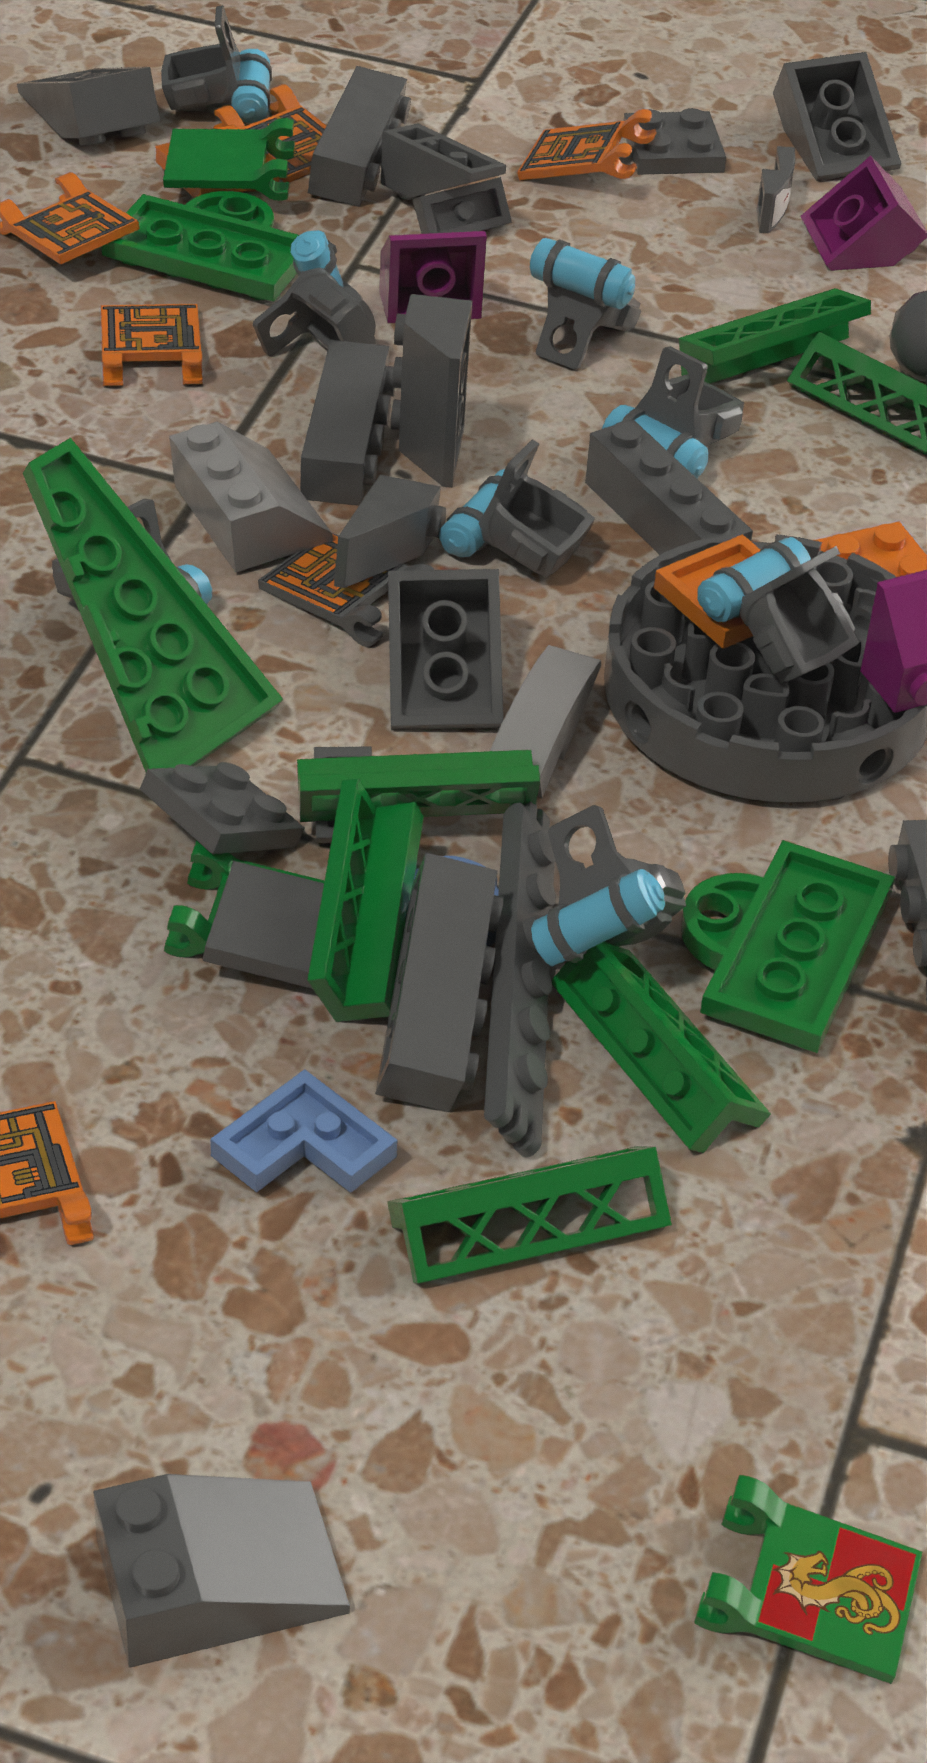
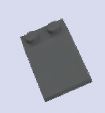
[773,52,902,181]
[17,67,160,145]
[388,569,504,730]
[93,1474,350,1668]

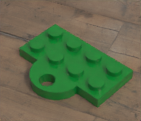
[102,191,299,302]
[681,840,895,1053]

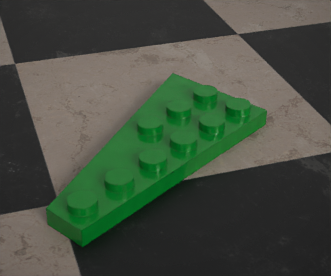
[22,437,284,772]

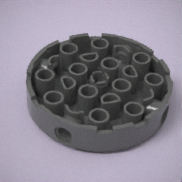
[604,534,927,802]

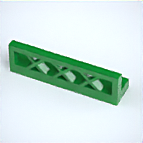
[679,288,871,384]
[787,332,927,455]
[297,750,540,822]
[307,778,424,1022]
[551,942,771,1153]
[387,1146,672,1283]

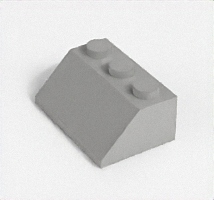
[169,421,333,572]

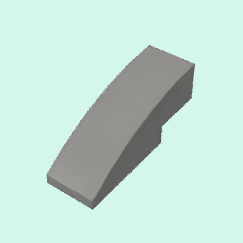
[490,645,601,798]

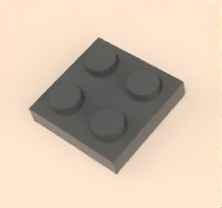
[624,108,726,175]
[140,762,305,854]

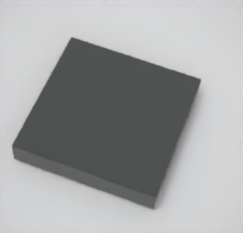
[203,861,324,989]

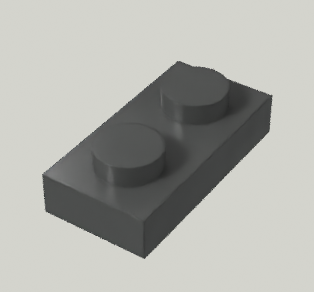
[413,177,512,234]

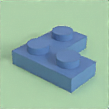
[210,1069,398,1193]

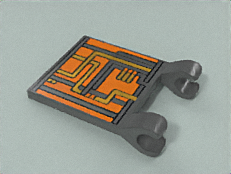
[258,533,434,647]

